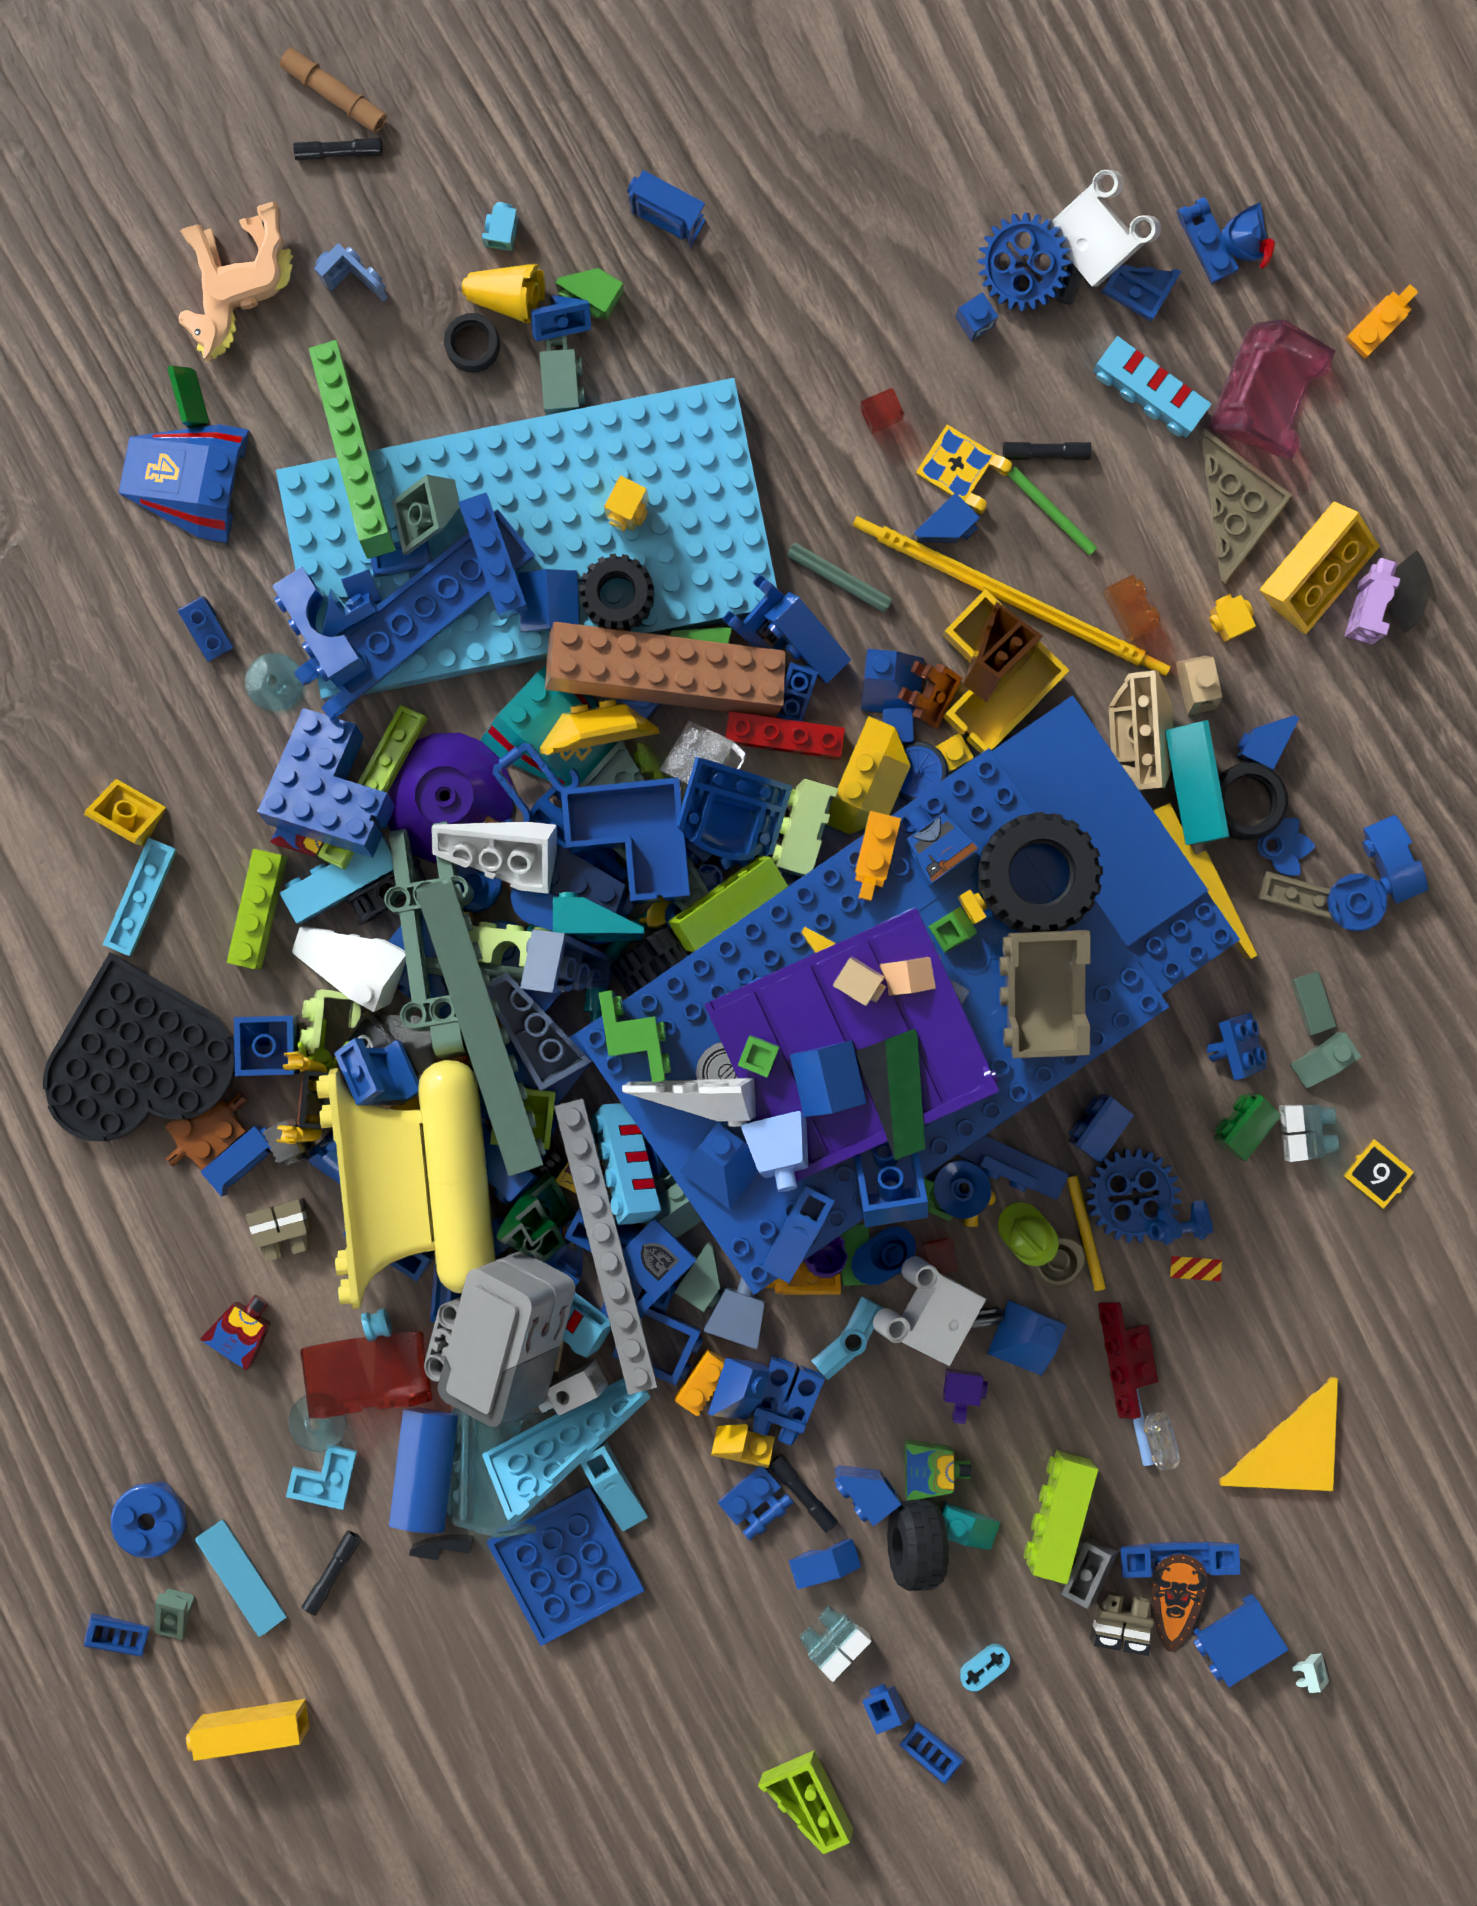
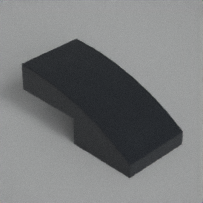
[409,1534,474,1560]

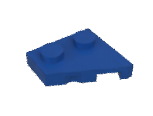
[1102,265,1182,322]

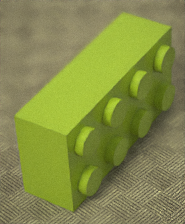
[1023,1449,1098,1584]

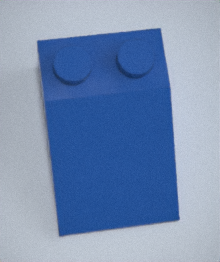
[853,1141,928,1227]

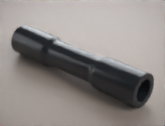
[293,138,383,160]
[1002,442,1091,460]
[769,1453,838,1533]
[301,1530,362,1616]

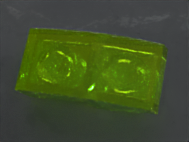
[634,743,668,780]

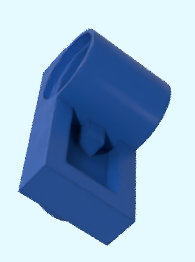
[178,596,233,662]

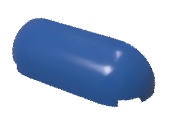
[511,887,607,944]

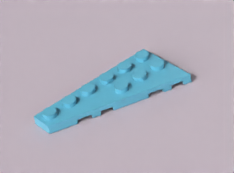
[482,1378,651,1527]

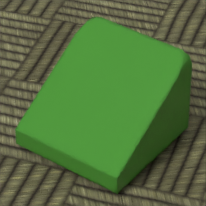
[928,907,977,953]

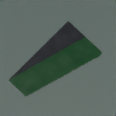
[855,1029,925,1160]

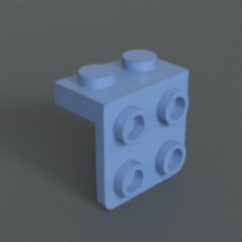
[314,243,387,302]

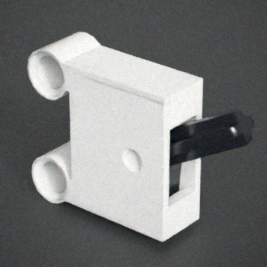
[1050,170,1161,305]
[873,1256,1004,1366]

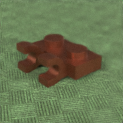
[898,661,962,729]

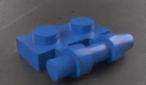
[718,1466,794,1540]

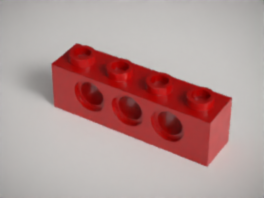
[725,711,845,760]

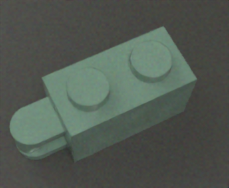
[540,335,585,415]

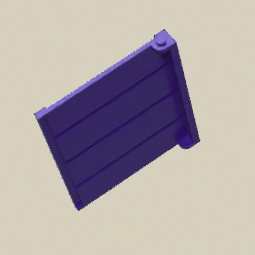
[704,907,1000,1182]

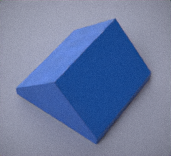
[790,1040,867,1117]

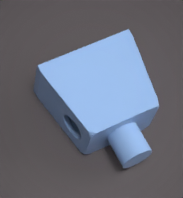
[741,1111,808,1192]

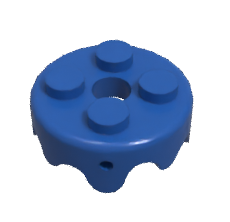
[111,1482,188,1558]

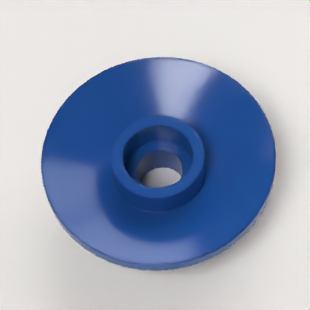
[934,1160,991,1219]

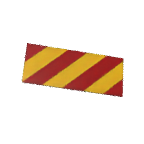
[1170,1256,1222,1281]

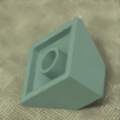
[392,474,460,555]

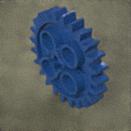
[977,213,1073,311]
[1085,1148,1182,1243]

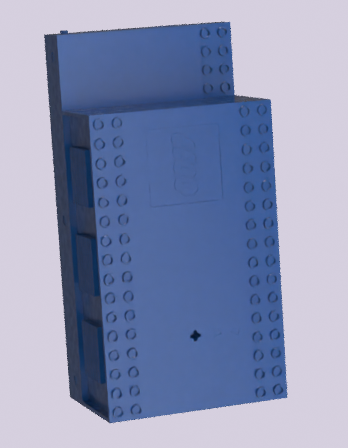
[574,695,1240,1295]

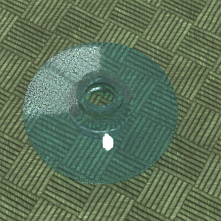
[245,653,303,711]
[289,1393,347,1452]

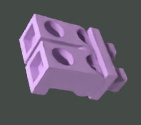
[1344,558,1400,645]

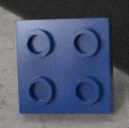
[1207,1012,1267,1080]

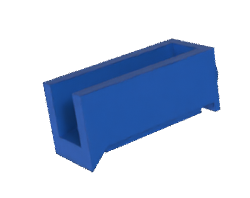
[201,1125,272,1197]

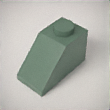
[1289,1032,1362,1089]
[675,1241,722,1312]

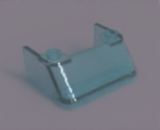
[447,1408,538,1538]

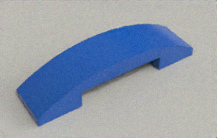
[1120,1542,1240,1578]

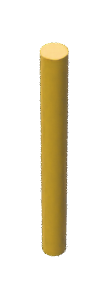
[1067,1175,1106,1291]

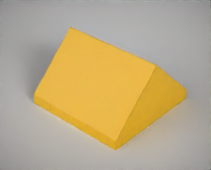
[84,779,166,846]

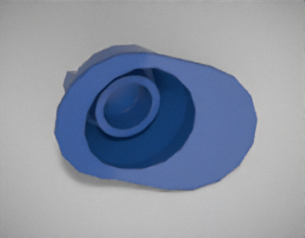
[851,1226,916,1285]

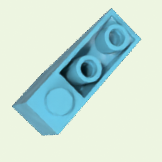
[580,1440,648,1532]

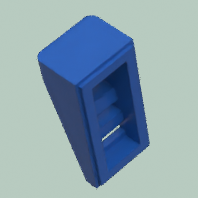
[84,1613,150,1657]
[899,1721,965,1784]

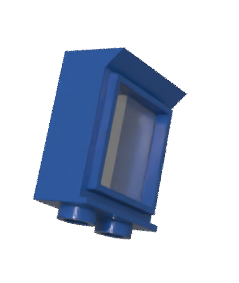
[627,170,706,249]

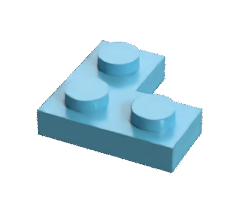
[286,1444,358,1510]

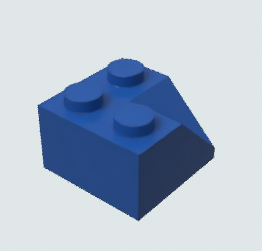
[234,1015,300,1076]

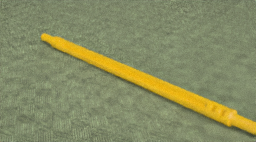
[852,516,1171,676]

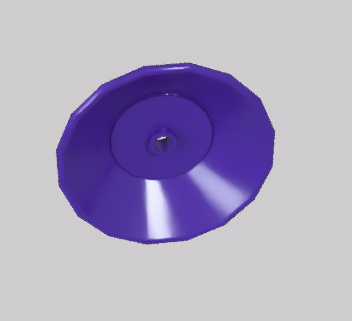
[387,733,513,863]

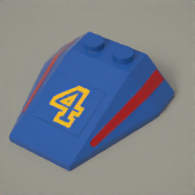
[119,424,250,544]

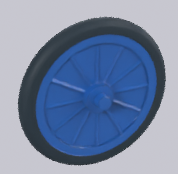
[898,741,948,802]

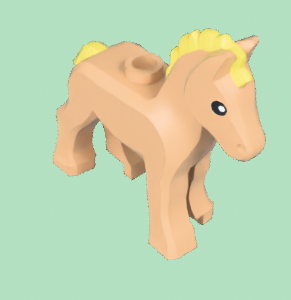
[179,202,293,362]

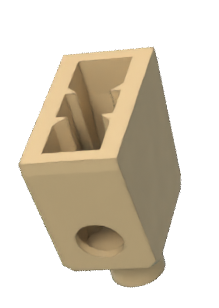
[1175,656,1222,716]

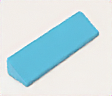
[195,1519,287,1637]

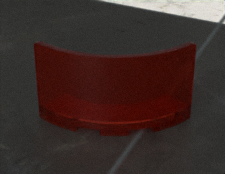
[300,1331,432,1419]

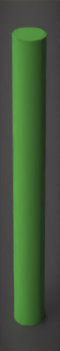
[1007,467,1098,556]

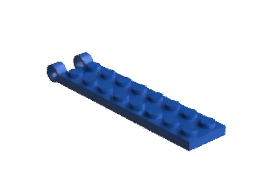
[294,509,536,720]

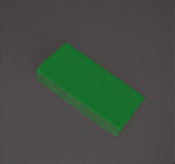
[167,366,209,428]

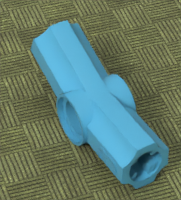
[811,1296,884,1380]

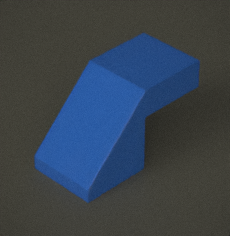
[789,1539,861,1589]

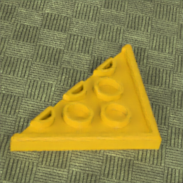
[1219,1377,1338,1491]

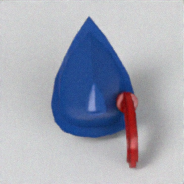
[1221,202,1275,269]

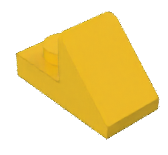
[711,1424,775,1468]

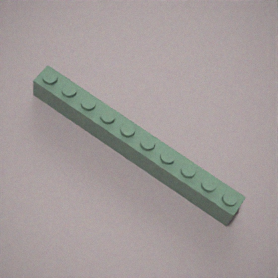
[415,878,546,1176]

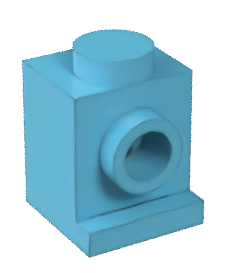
[482,202,519,252]

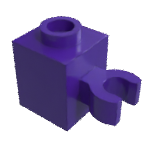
[943,1368,988,1424]

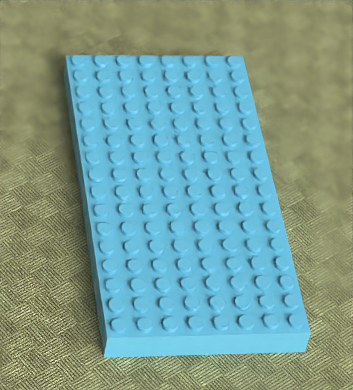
[276,378,777,702]

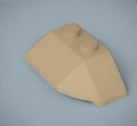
[1108,670,1173,790]

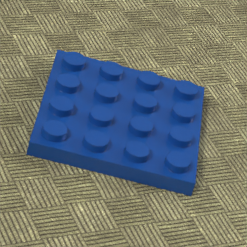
[486,1485,645,1646]

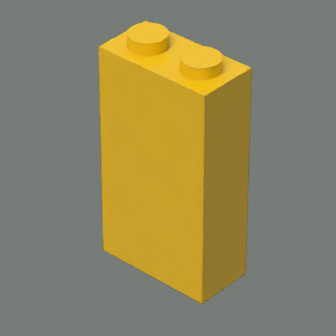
[186,1699,310,1761]

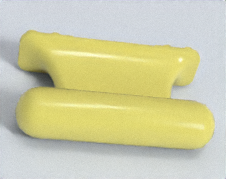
[317,1060,495,1309]

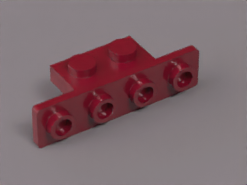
[1098,1302,1159,1419]

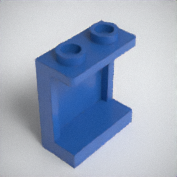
[334,1038,419,1105]
[1193,1593,1288,1687]

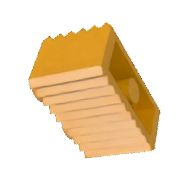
[674,1348,725,1416]

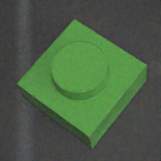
[738,1035,780,1077]

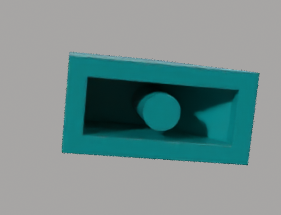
[941,1501,1001,1550]

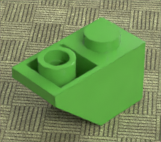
[555,268,624,320]

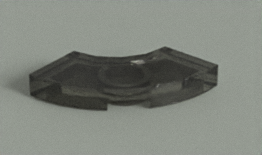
[1387,551,1430,633]

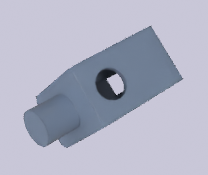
[704,1277,765,1349]

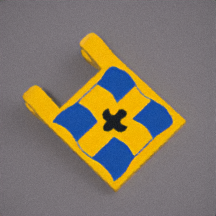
[916,424,1012,515]

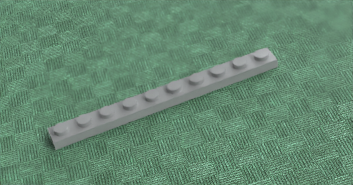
[554,1098,658,1395]

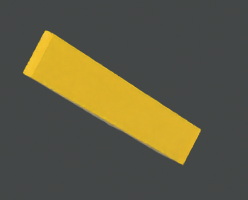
[1154,803,1257,959]

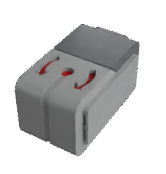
[424,1252,576,1427]

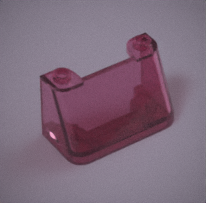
[1211,319,1336,459]

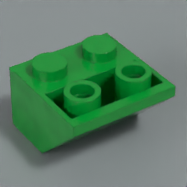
[1213,1093,1282,1161]

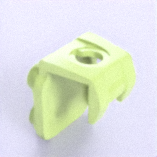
[299,989,361,1054]

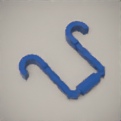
[493,743,580,822]

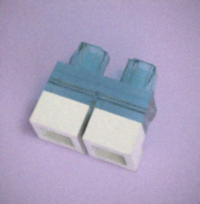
[1279,1104,1339,1162]
[800,1606,871,1682]

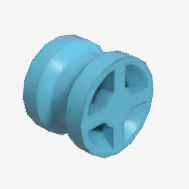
[361,1307,392,1342]

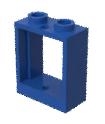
[612,1300,703,1386]

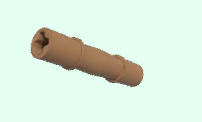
[279,47,387,134]

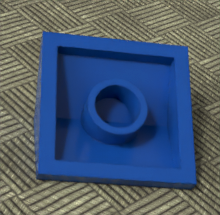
[518,569,580,632]

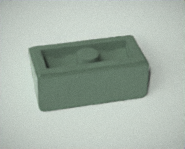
[1290,971,1336,1035]

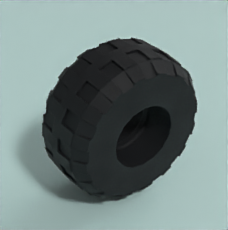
[887,1500,949,1591]

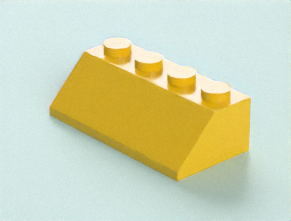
[1259,502,1380,634]

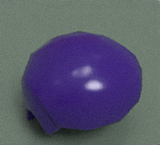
[804,1236,848,1278]

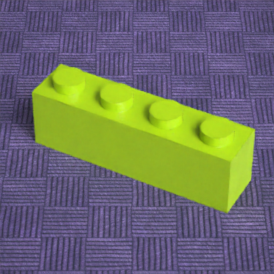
[226,848,288,970]
[668,856,788,952]

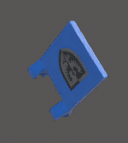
[722,574,787,650]
[623,1218,697,1315]

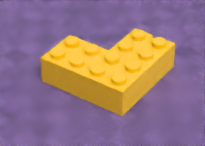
[942,589,1070,754]

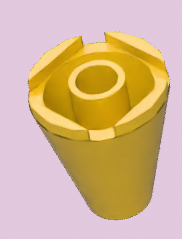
[462,264,546,324]

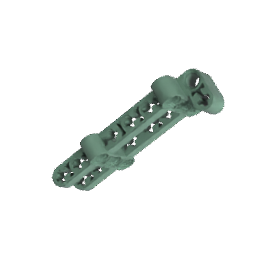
[384,821,474,1060]

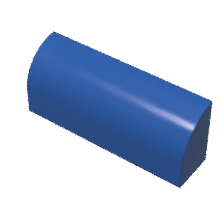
[389,1407,458,1533]

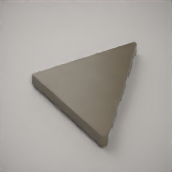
[1200,428,1293,585]

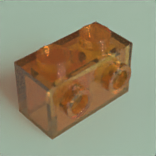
[1103,574,1160,644]

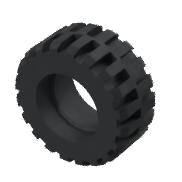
[977,812,1103,933]

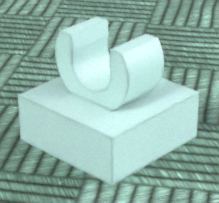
[1292,1653,1329,1693]

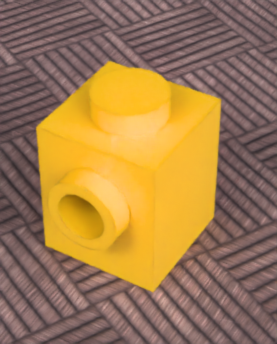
[1209,594,1256,643]

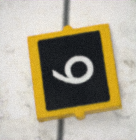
[1343,1139,1414,1209]

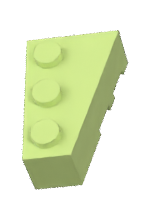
[771,779,838,878]

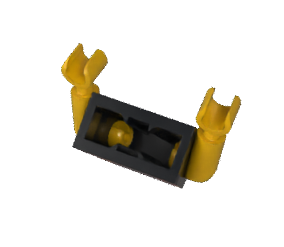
[276,1052,330,1145]

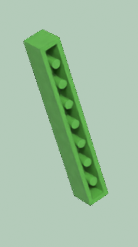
[308,340,396,559]

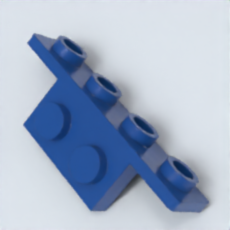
[957,1135,1068,1200]

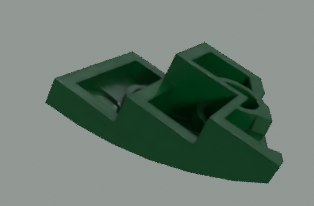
[497,1171,575,1262]

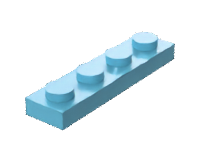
[103,838,178,956]

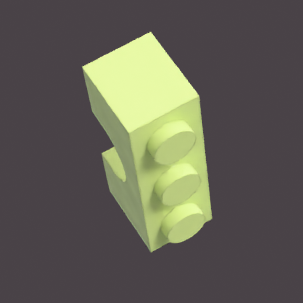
[468,922,552,968]

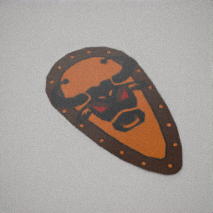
[1152,1554,1208,1652]

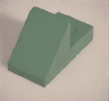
[155,1589,194,1640]

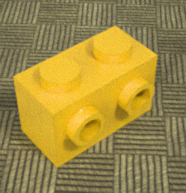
[604,475,649,532]

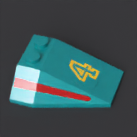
[480,665,617,786]

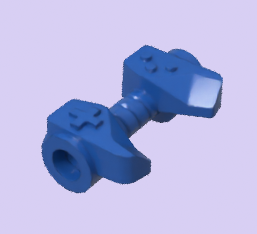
[1149,1200,1213,1245]

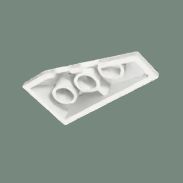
[432,822,557,893]
[292,926,406,1012]
[622,1078,756,1127]

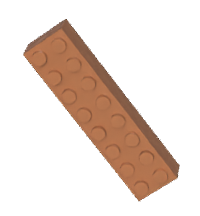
[545,622,786,718]

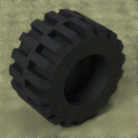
[579,553,655,631]
[610,927,689,996]

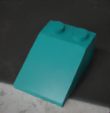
[553,892,644,942]

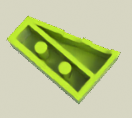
[758,1750,853,1854]

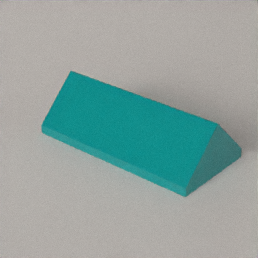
[1165,720,1229,845]

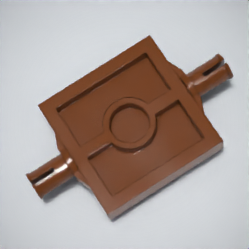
[164,1091,248,1170]

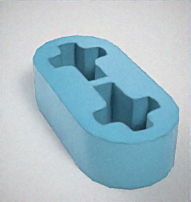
[960,1644,1010,1691]

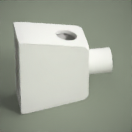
[538,1359,609,1415]

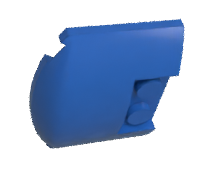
[676,757,793,860]

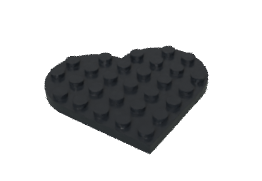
[43,952,235,1141]

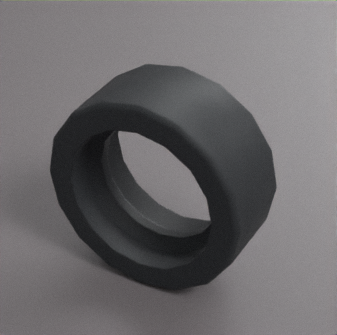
[444,313,500,373]

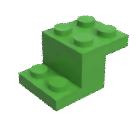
[599,990,672,1082]

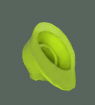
[998,1202,1059,1267]

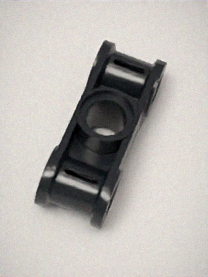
[345,859,427,926]

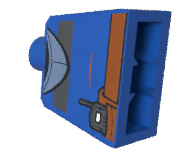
[905,805,980,886]

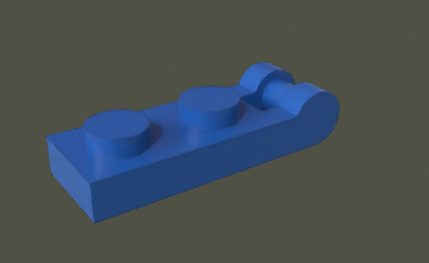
[1177,197,1239,284]

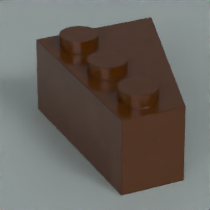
[963,601,1043,702]

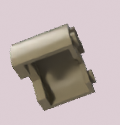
[999,930,1090,1058]

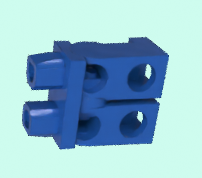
[752,1355,825,1445]

